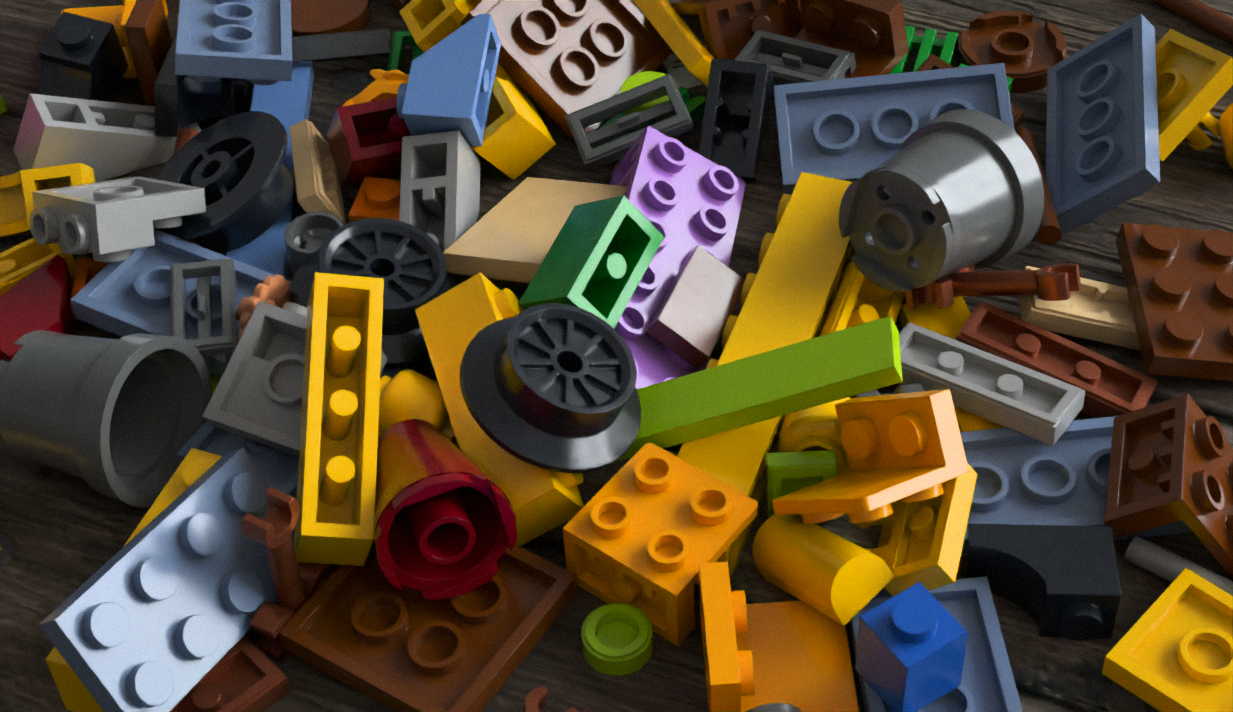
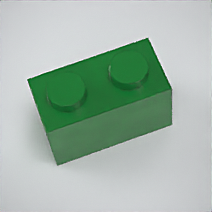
[518,195,664,328]

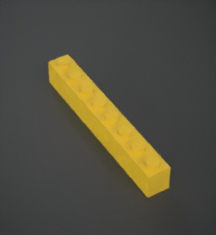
[670,172,857,585]

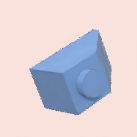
[397,14,501,147]

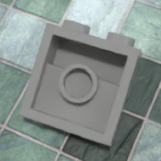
[30,176,206,262]
[202,301,388,457]

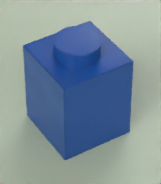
[855,582,968,712]

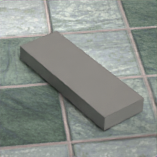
[898,322,1085,446]

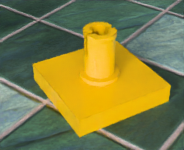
[1156,29,1233,162]

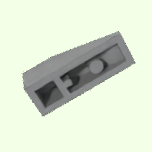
[13,93,202,183]
[399,130,481,283]

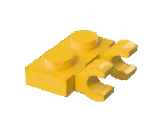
[857,463,977,597]

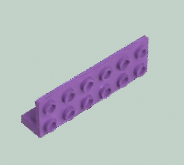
[609,125,746,389]

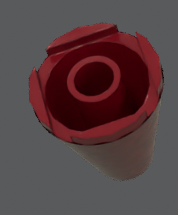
[373,419,517,600]

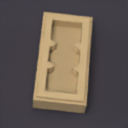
[289,119,346,225]
[1019,266,1141,351]

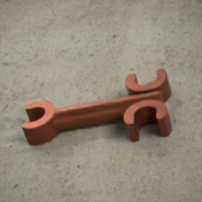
[905,263,1081,309]
[241,487,332,660]

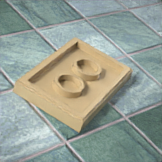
[443,177,628,283]

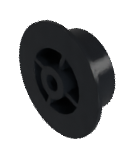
[154,111,294,253]
[290,218,460,368]
[459,303,641,473]

